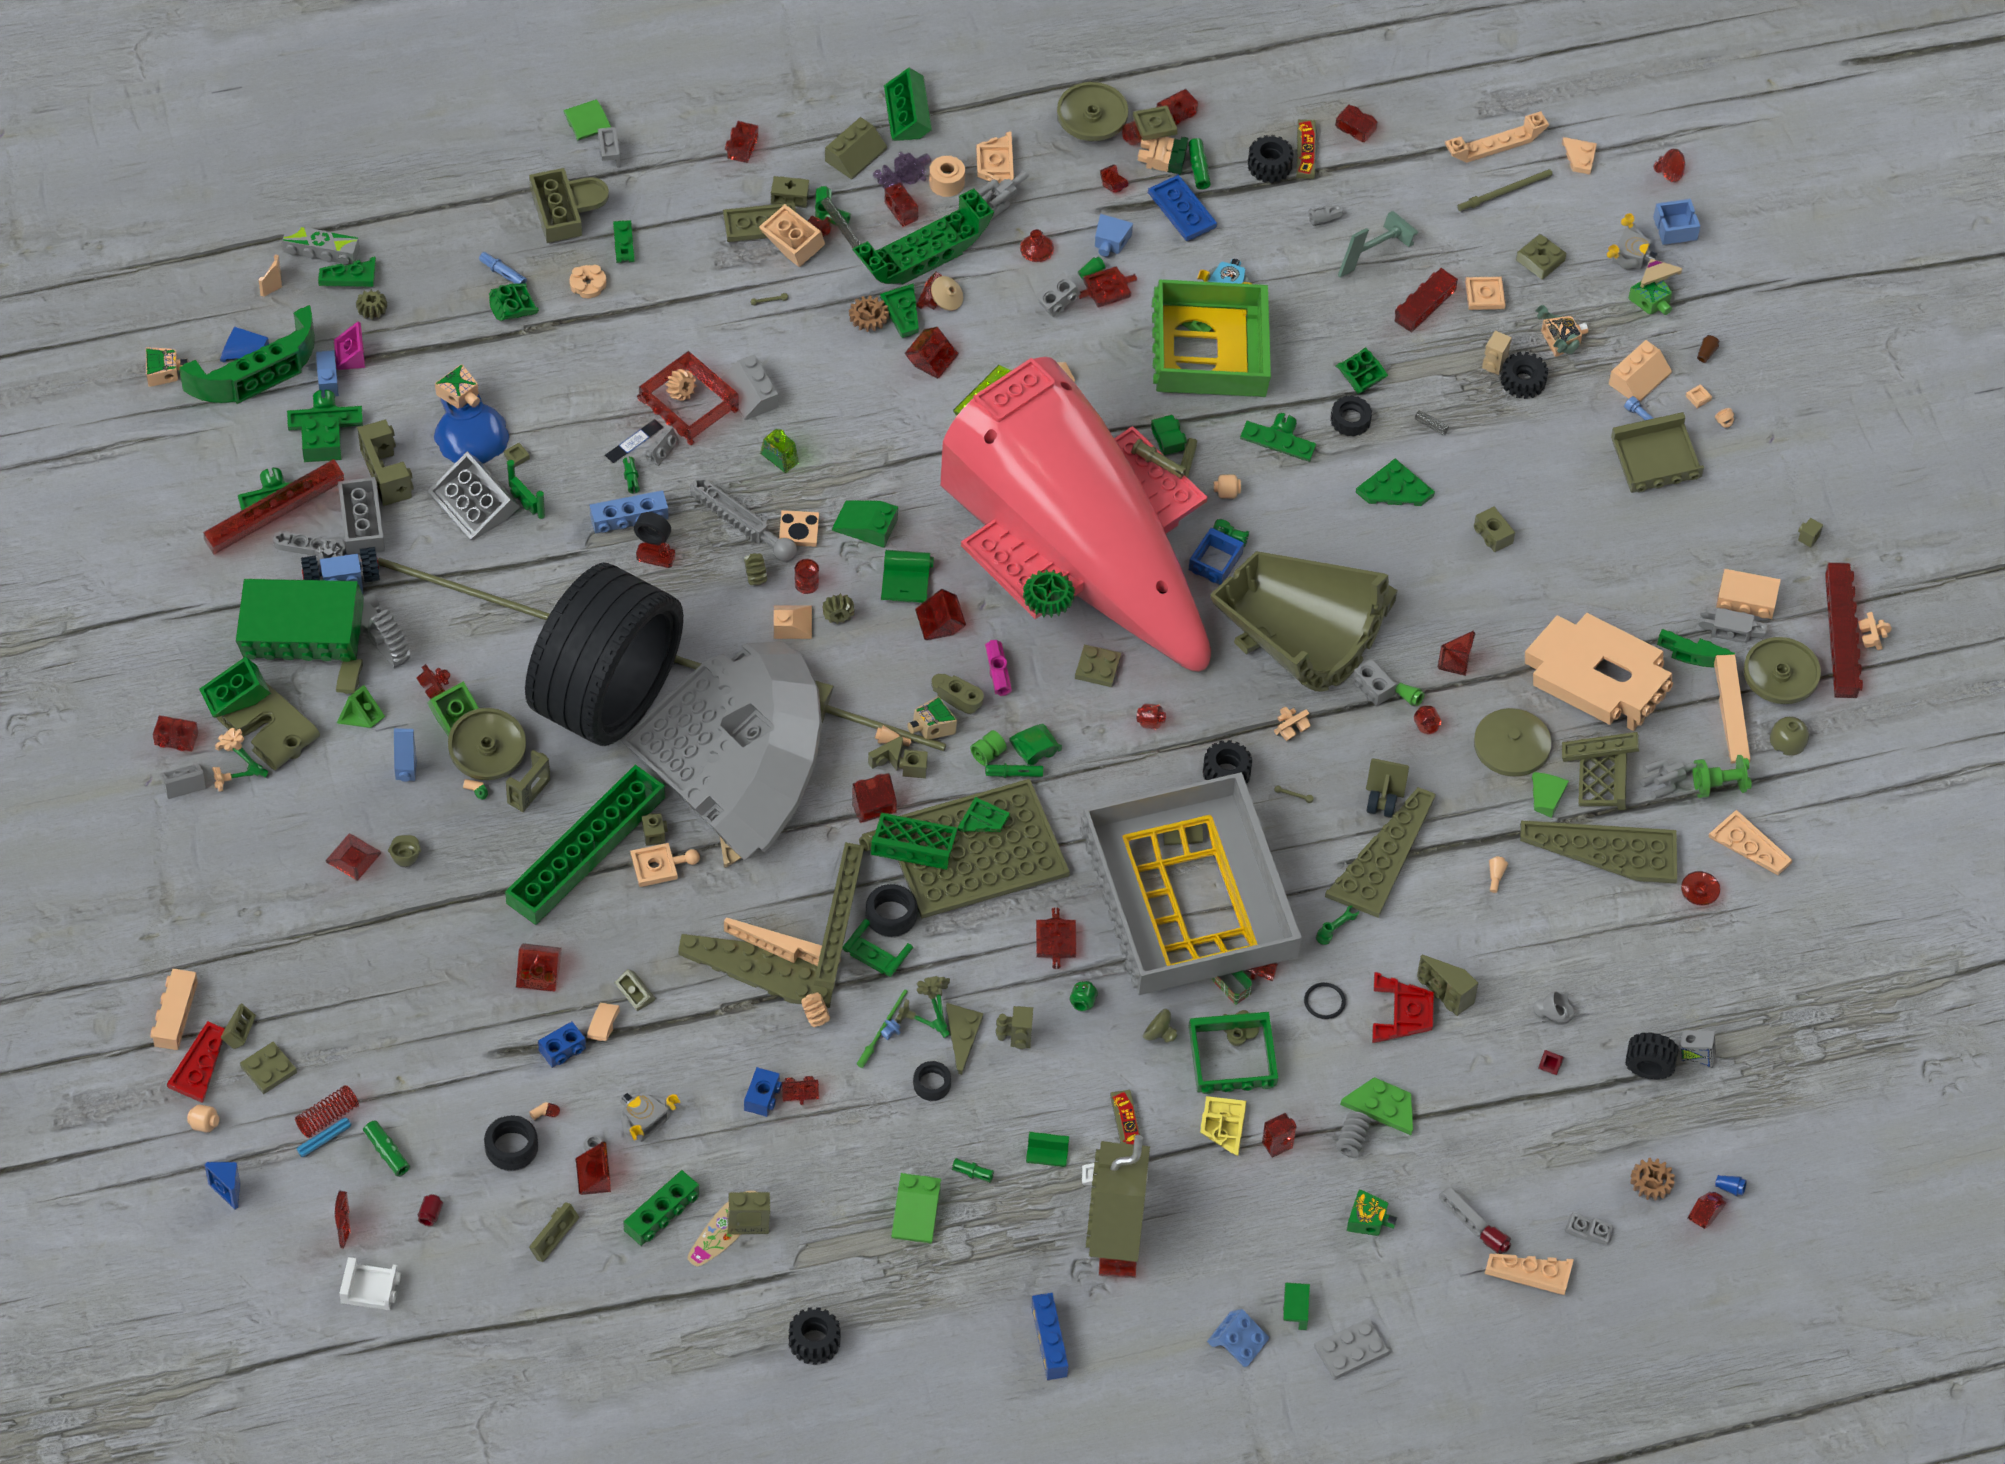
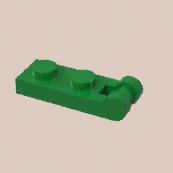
[613,220,634,263]

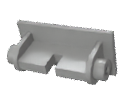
[645,427,679,466]

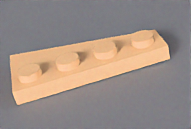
[1709,810,1792,875]
[1485,1253,1574,1295]

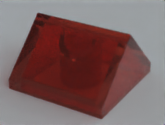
[1437,630,1476,676]
[575,1141,611,1195]

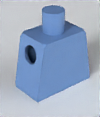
[1095,214,1133,257]

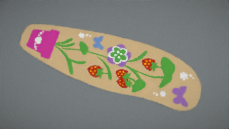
[687,1191,757,1267]

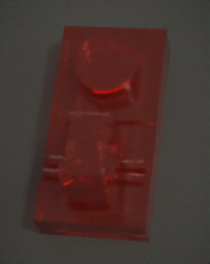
[916,271,942,310]

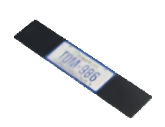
[604,419,664,463]

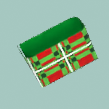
[1211,970,1252,1005]

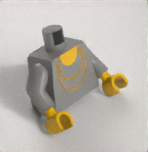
[1607,213,1658,269]
[620,1093,681,1142]

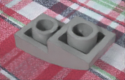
[1565,1212,1612,1244]

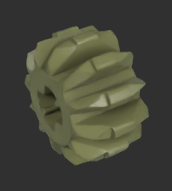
[356,289,388,320]
[744,553,767,585]
[822,593,855,624]

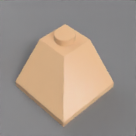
[774,605,812,639]

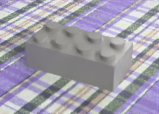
[338,477,385,555]

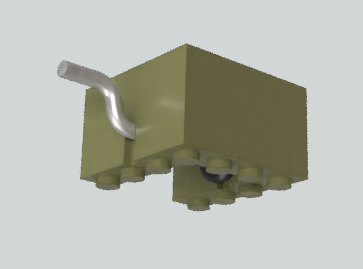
[1086,1135,1150,1262]

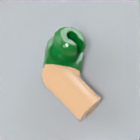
[463,779,488,800]

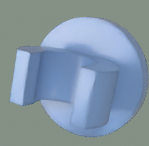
[881,1019,901,1040]

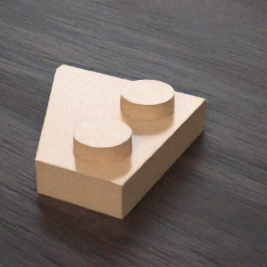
[1562,137,1597,174]

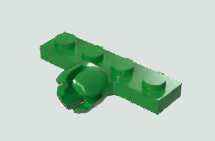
[287,390,363,431]
[1240,413,1316,462]
[237,467,316,514]

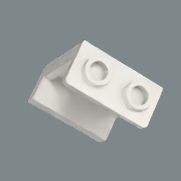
[339,1257,401,1310]

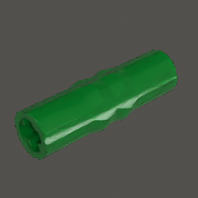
[1188,138,1211,190]
[363,1120,410,1177]

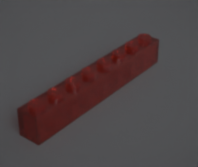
[203,459,344,555]
[1825,563,1863,698]

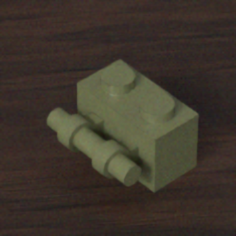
[996,1006,1034,1049]

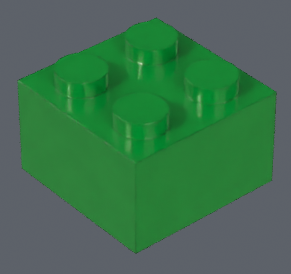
[301,417,342,462]

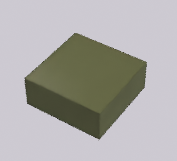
[504,443,530,467]

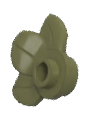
[1223,1010,1260,1046]

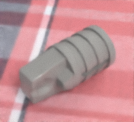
[1308,205,1342,225]

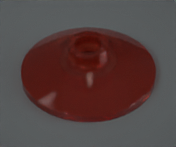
[1681,871,1720,906]

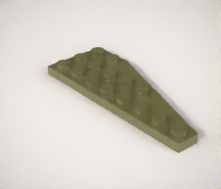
[678,934,833,1008]

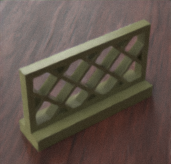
[1578,739,1627,810]

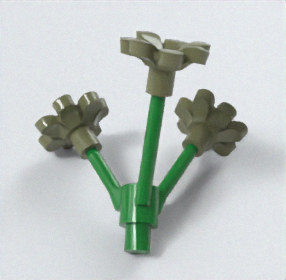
[895,976,950,1038]

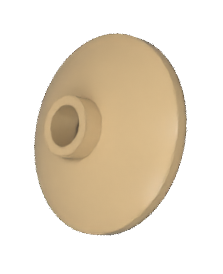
[931,276,963,311]

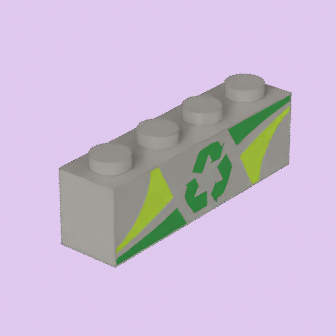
[282,224,360,265]

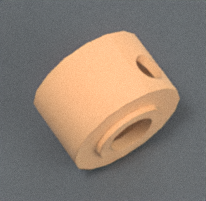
[929,156,965,197]

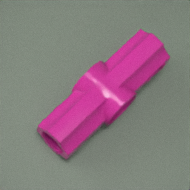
[985,639,1012,696]

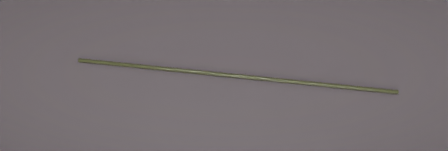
[378,558,946,751]

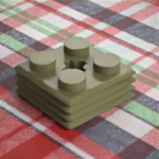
[1516,234,1567,279]

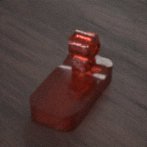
[636,543,675,568]

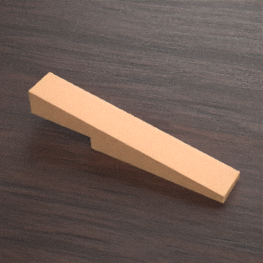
[1714,655,1750,763]
[724,917,841,966]

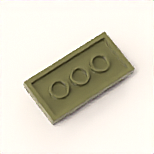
[723,202,796,242]

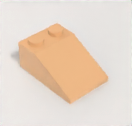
[759,204,825,267]

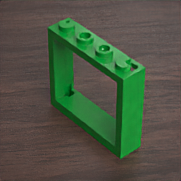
[1188,1012,1278,1094]

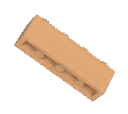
[150,969,198,1050]

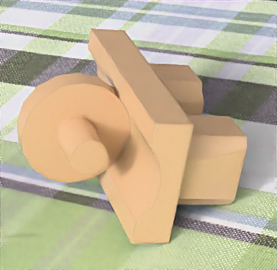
[1858,612,1891,650]
[1274,707,1311,741]

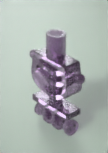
[873,152,931,195]

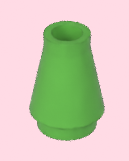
[1395,683,1425,706]

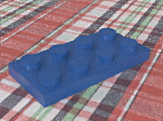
[1148,175,1217,241]

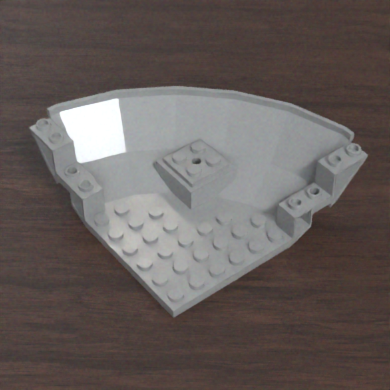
[621,641,822,860]

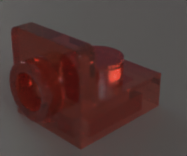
[808,215,832,237]

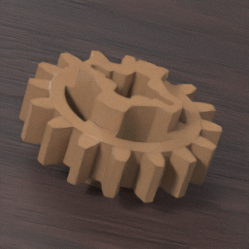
[849,295,889,332]
[1630,1158,1675,1201]

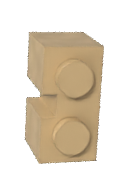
[1482,331,1512,375]

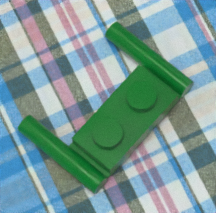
[507,460,545,519]
[842,919,913,977]

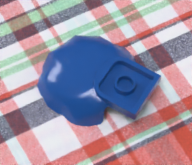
[434,394,509,464]

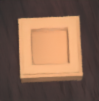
[1686,384,1712,408]

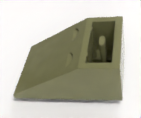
[1417,955,1478,1016]

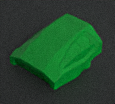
[489,283,539,321]
[1335,347,1388,394]
[1009,724,1062,765]

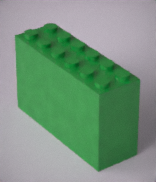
[236,579,364,662]

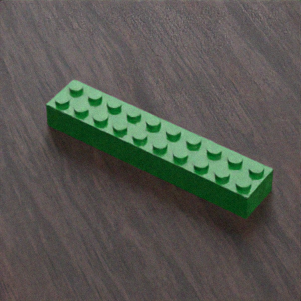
[505,765,665,925]

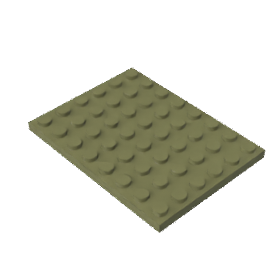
[883,779,1070,919]

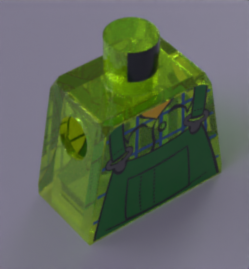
[760,429,799,474]

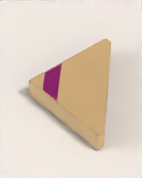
[1640,258,1683,288]

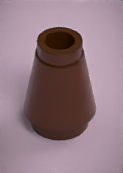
[1697,335,1720,363]

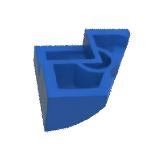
[220,327,269,362]

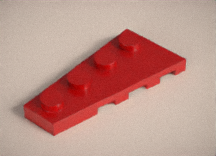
[167,1021,225,1103]

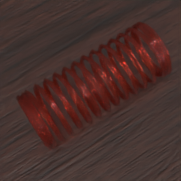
[295,1085,359,1138]

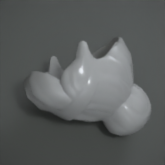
[1533,991,1575,1023]

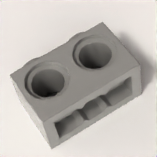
[1036,272,1080,317]
[1352,659,1396,706]

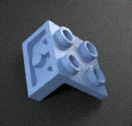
[1207,1309,1269,1367]

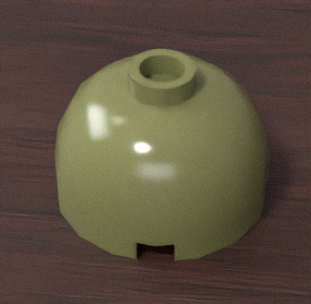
[1770,717,1809,755]

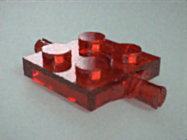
[1078,266,1137,308]
[1036,907,1076,969]

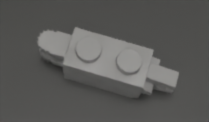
[1698,608,1767,643]

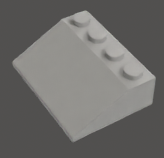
[428,452,520,541]

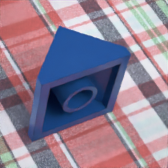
[204,1162,240,1210]

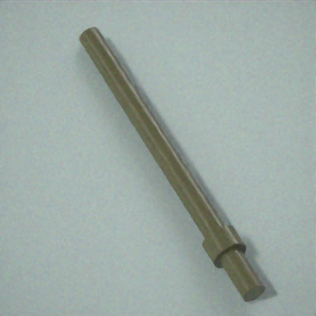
[1457,169,1552,211]

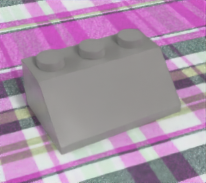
[721,354,778,420]

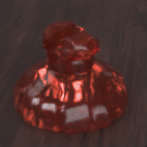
[1653,149,1686,182]
[1020,229,1054,262]

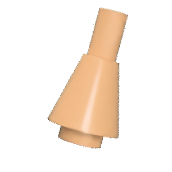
[875,725,911,747]
[1489,856,1508,893]

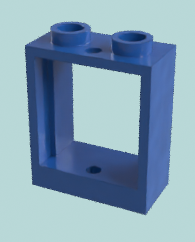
[1188,528,1244,585]

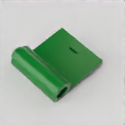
[881,550,934,603]

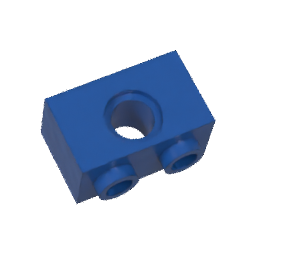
[744,1067,782,1117]

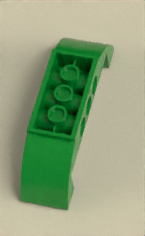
[852,188,994,285]
[179,305,315,404]

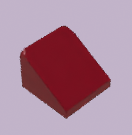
[1538,1050,1564,1075]

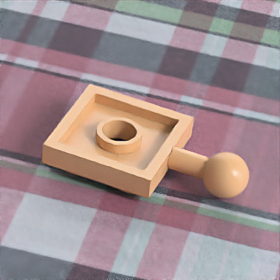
[630,843,700,887]

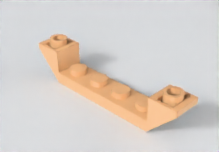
[1445,111,1549,163]

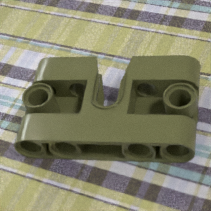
[217,683,320,770]

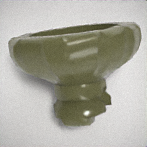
[1143,1008,1177,1043]

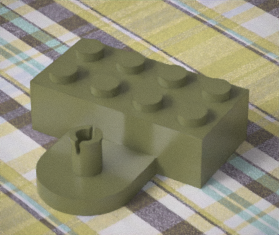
[529,168,609,243]

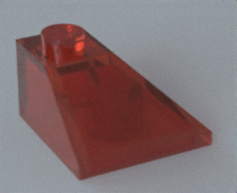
[326,833,381,881]

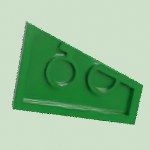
[880,283,919,338]

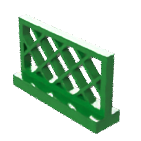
[871,813,958,870]

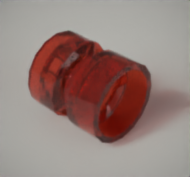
[794,559,819,594]

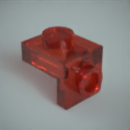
[1100,164,1129,193]

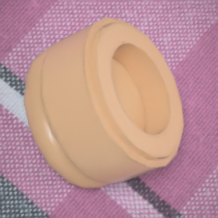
[1715,408,1734,428]

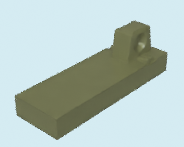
[529,1202,579,1262]

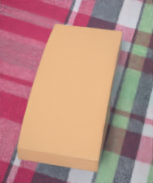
[587,1002,620,1041]

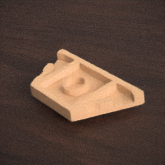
[976,132,1014,183]

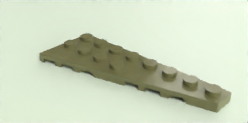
[1325,787,1436,918]

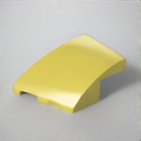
[1200,1096,1246,1156]

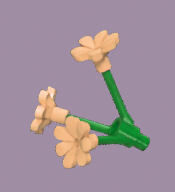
[212,728,268,792]

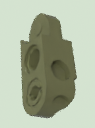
[931,674,984,714]

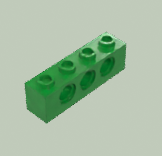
[623,1170,699,1246]

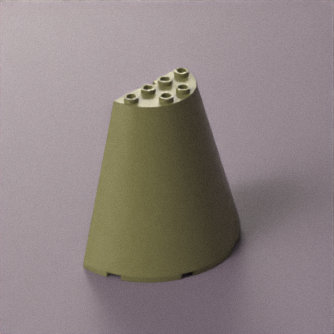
[1210,551,1389,692]

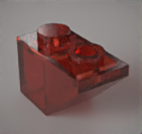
[1687,1192,1727,1229]

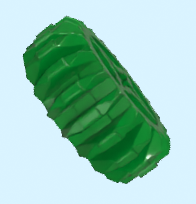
[1023,569,1075,618]

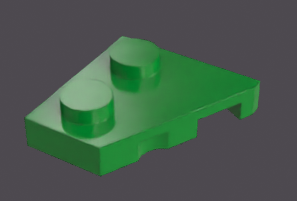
[958,797,1010,832]

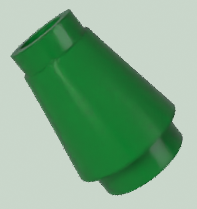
[1078,256,1106,280]

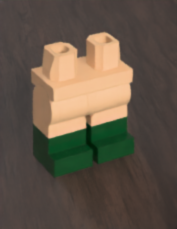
[1137,136,1189,175]

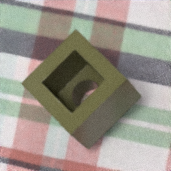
[1798,518,1823,548]

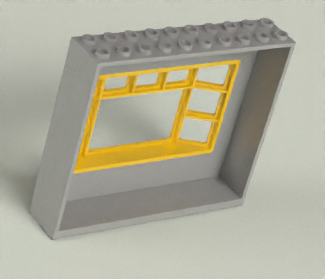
[1080,772,1301,995]

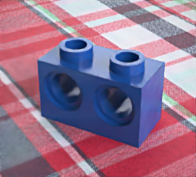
[538,1021,586,1068]

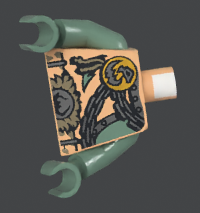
[1535,305,1588,357]

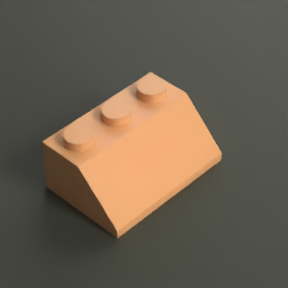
[1609,340,1672,402]
[1716,569,1781,619]

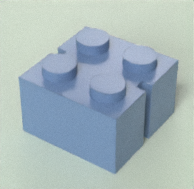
[1653,199,1700,245]

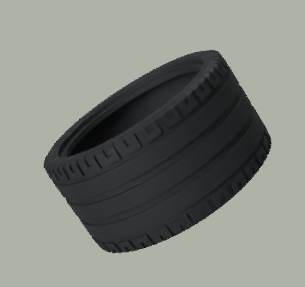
[525,563,684,746]

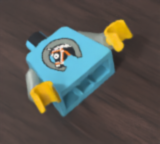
[1197,259,1252,284]

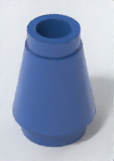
[1715,1175,1747,1196]

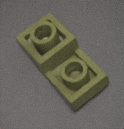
[336,659,363,694]

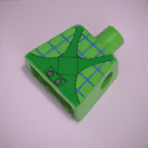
[1628,280,1672,315]

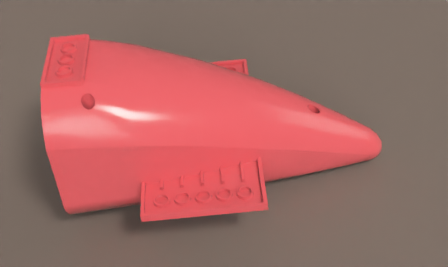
[940,357,1211,672]

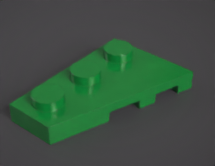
[318,257,376,287]

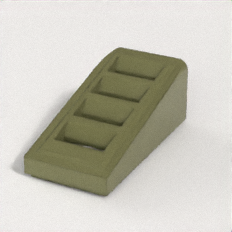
[221,1003,256,1049]

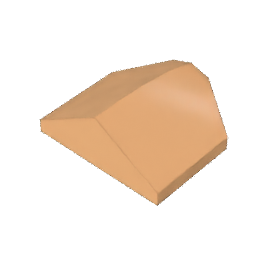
[258,254,282,297]

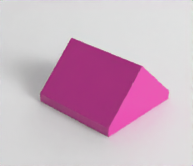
[334,322,365,370]

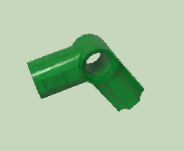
[815,186,851,228]

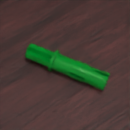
[985,763,1043,778]

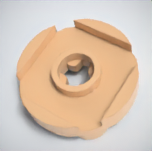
[570,265,606,298]

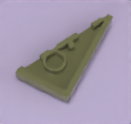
[946,1003,983,1075]

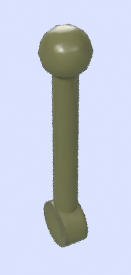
[750,293,788,305]
[1274,785,1313,803]

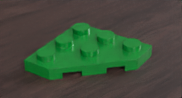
[1355,458,1435,506]

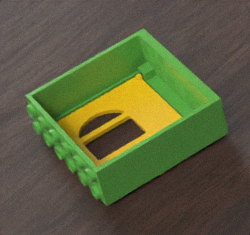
[1152,279,1271,397]

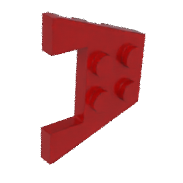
[1372,972,1434,1043]

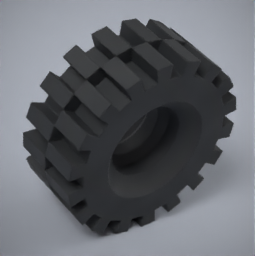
[1501,352,1548,399]

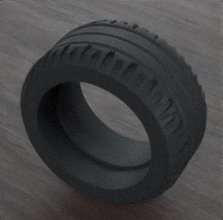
[865,884,917,937]
[484,1115,538,1171]

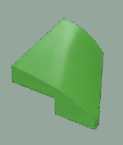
[1532,772,1569,818]

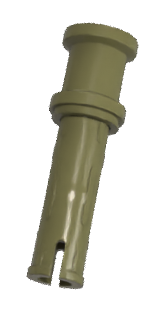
[1131,439,1187,479]

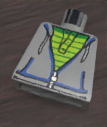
[1672,1030,1716,1068]

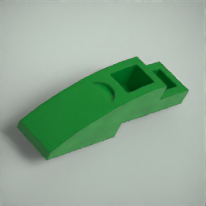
[1657,629,1735,667]

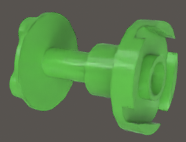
[1692,755,1752,798]

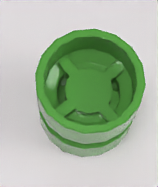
[970,730,1007,766]

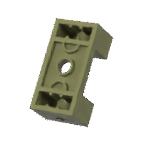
[357,419,414,506]

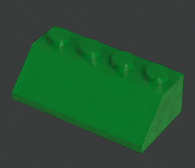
[884,67,932,141]

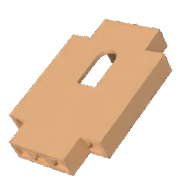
[1525,613,1673,731]

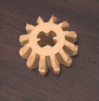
[665,369,697,401]
[801,992,830,1027]

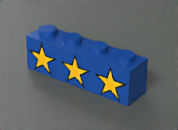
[1031,1292,1068,1380]

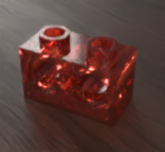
[725,121,759,163]
[884,182,918,227]
[153,715,198,752]

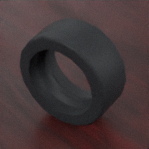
[634,512,671,546]
[913,1061,951,1101]

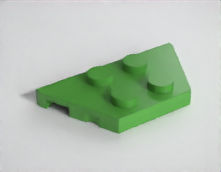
[1340,1077,1413,1135]

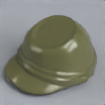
[388,835,421,867]

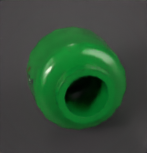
[1069,981,1098,1011]

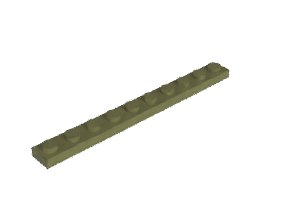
[814,842,864,989]

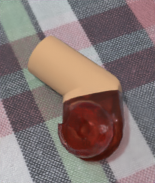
[529,1102,560,1120]

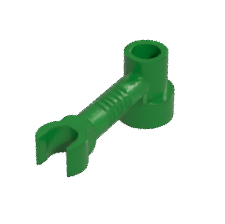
[1316,906,1359,945]

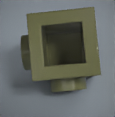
[642,813,668,846]

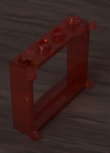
[637,351,739,446]

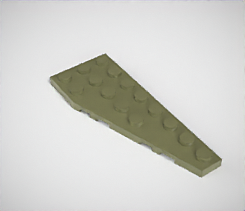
[1520,820,1677,883]

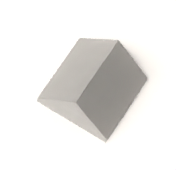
[160,763,206,799]

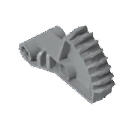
[360,592,410,668]

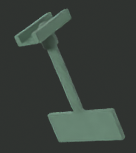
[1338,211,1418,278]

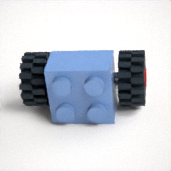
[301,547,380,594]

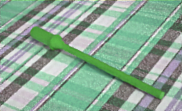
[857,989,908,1068]

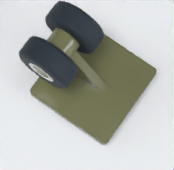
[1366,758,1409,818]

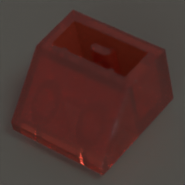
[904,326,959,378]
[915,589,966,640]
[852,773,897,823]

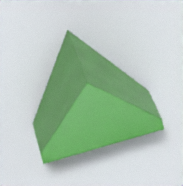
[337,685,385,728]

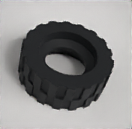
[1330,395,1372,437]

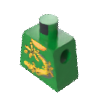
[1346,1189,1397,1236]

